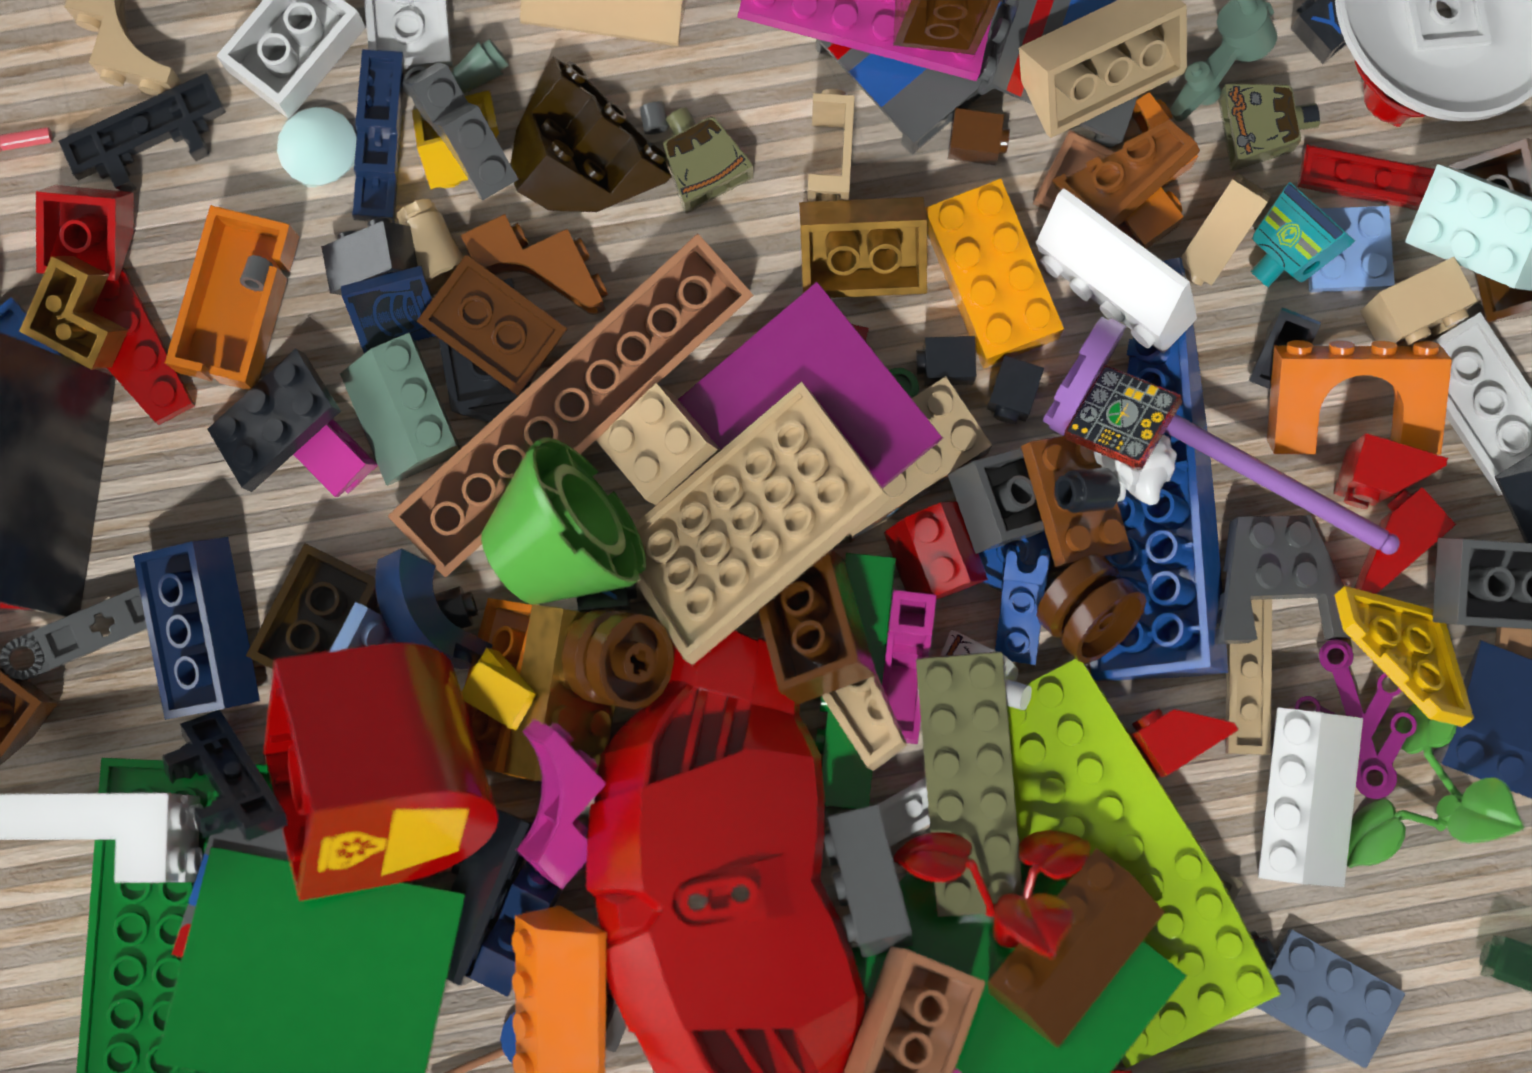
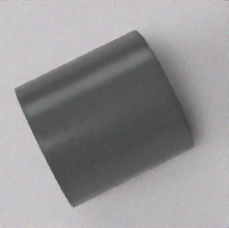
[639,102,669,135]
[240,255,273,291]

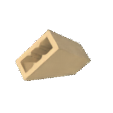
[1181,173,1272,286]

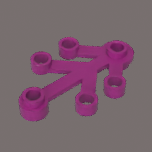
[1295,639,1417,799]

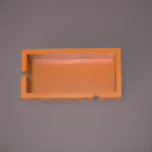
[165,205,300,390]

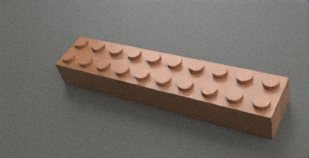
[388,233,754,578]

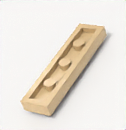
[1225,599,1272,755]

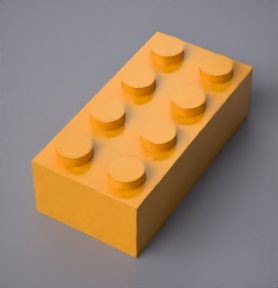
[925,179,1064,369]

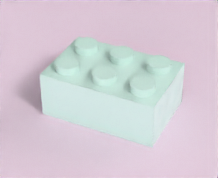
[1405,164,1532,291]

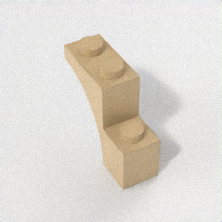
[65,0,181,96]

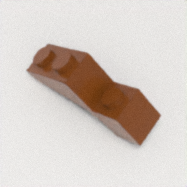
[461,214,608,315]

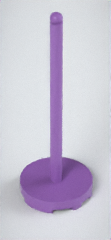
[1043,316,1400,554]

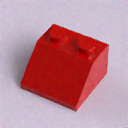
[36,185,134,281]
[1334,433,1448,509]
[884,501,988,601]
[1130,708,1239,778]

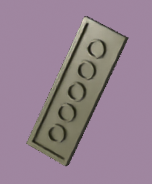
[916,651,1023,917]

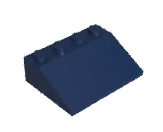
[1433,640,1532,799]

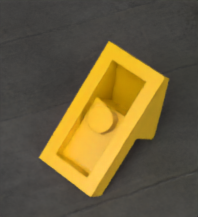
[461,648,537,730]

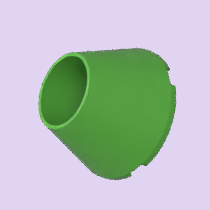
[481,438,646,605]

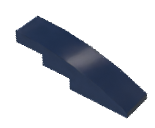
[352,49,404,223]

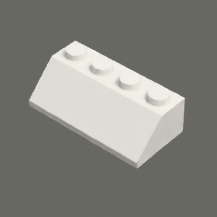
[1036,188,1197,354]
[1258,707,1363,887]

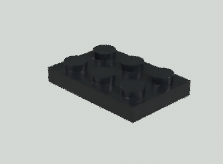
[207,348,341,492]

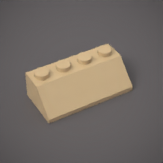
[520,0,686,47]
[1019,0,1187,138]

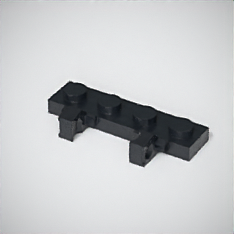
[58,73,226,192]
[162,710,288,841]

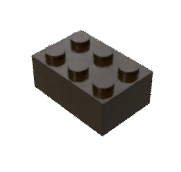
[246,543,378,669]

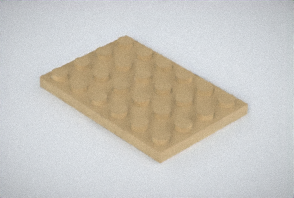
[635,382,891,665]

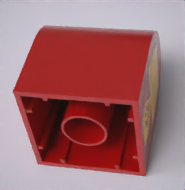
[263,643,498,901]

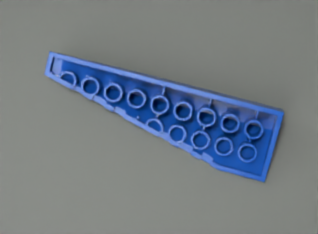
[1090,257,1228,681]

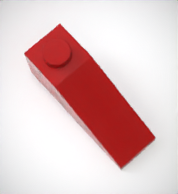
[1354,487,1456,594]

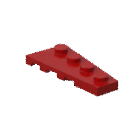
[93,266,195,425]

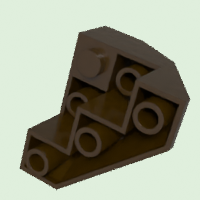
[510,56,672,212]

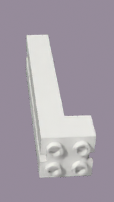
[0,793,203,882]

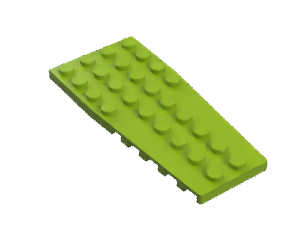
[1007,659,1281,1069]

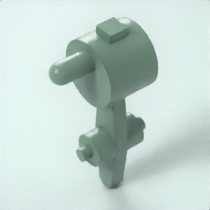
[1170,0,1278,122]

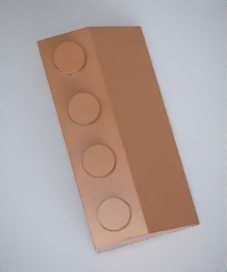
[844,946,985,1073]

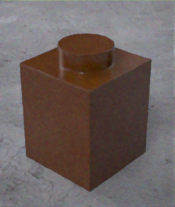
[948,108,1010,166]

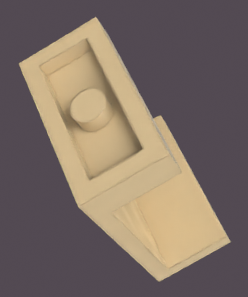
[807,89,855,202]

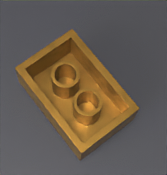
[799,197,927,298]

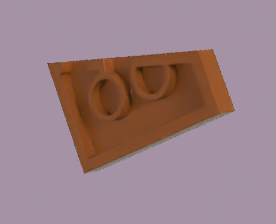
[1052,120,1200,227]

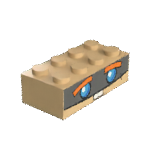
[847,377,992,543]

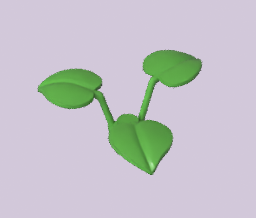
[1347,703,1525,868]

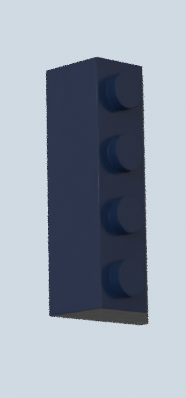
[133,537,260,720]

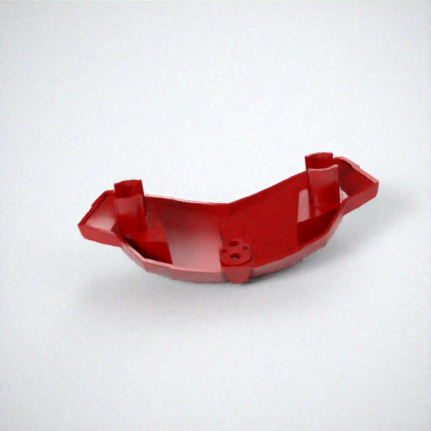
[586,630,865,1073]

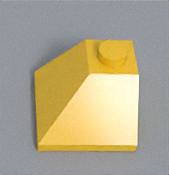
[412,90,499,190]

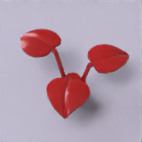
[893,831,1091,959]

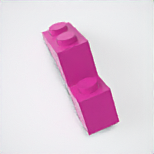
[882,590,936,744]
[516,719,606,889]

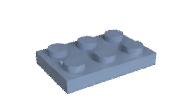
[1256,929,1406,1069]

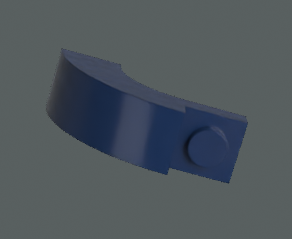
[375,548,493,669]

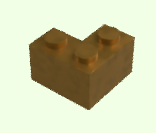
[19,256,128,370]

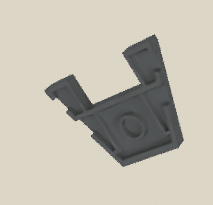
[1215,515,1352,645]

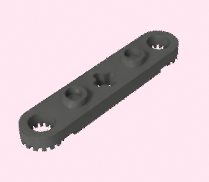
[0,586,147,680]

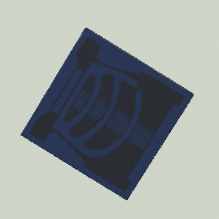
[340,265,435,354]

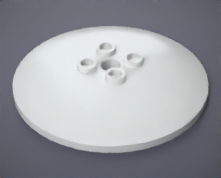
[1335,0,1532,121]

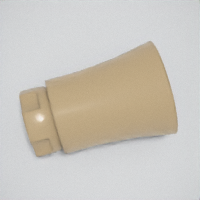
[397,199,464,294]

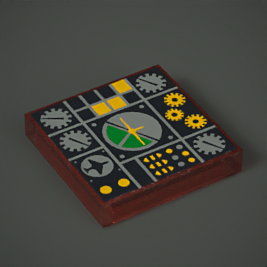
[1064,365,1182,471]

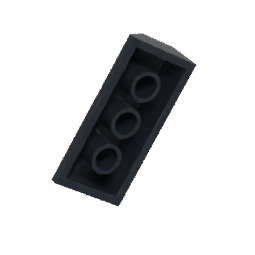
[444,808,533,986]

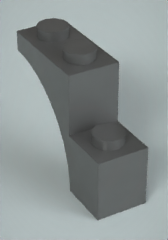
[403,62,519,200]

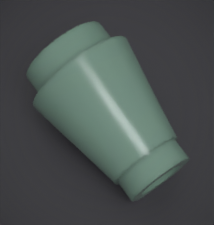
[451,39,509,94]

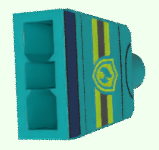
[1250,182,1355,287]

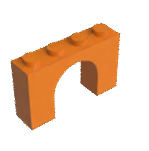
[1267,340,1452,455]

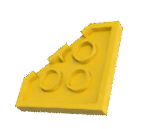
[1334,586,1474,727]

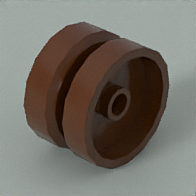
[1036,554,1146,663]
[562,609,674,710]

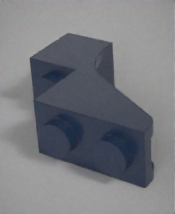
[470,861,563,997]

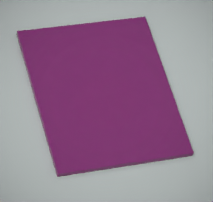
[678,282,943,488]

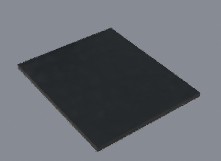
[0,332,116,617]

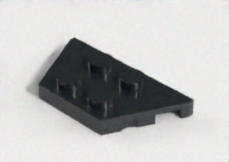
[439,278,532,423]

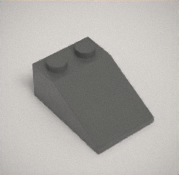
[948,448,1045,554]

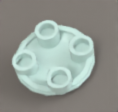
[277,107,357,188]

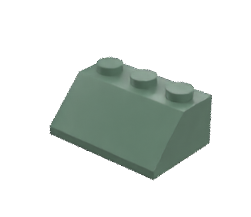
[340,333,461,486]

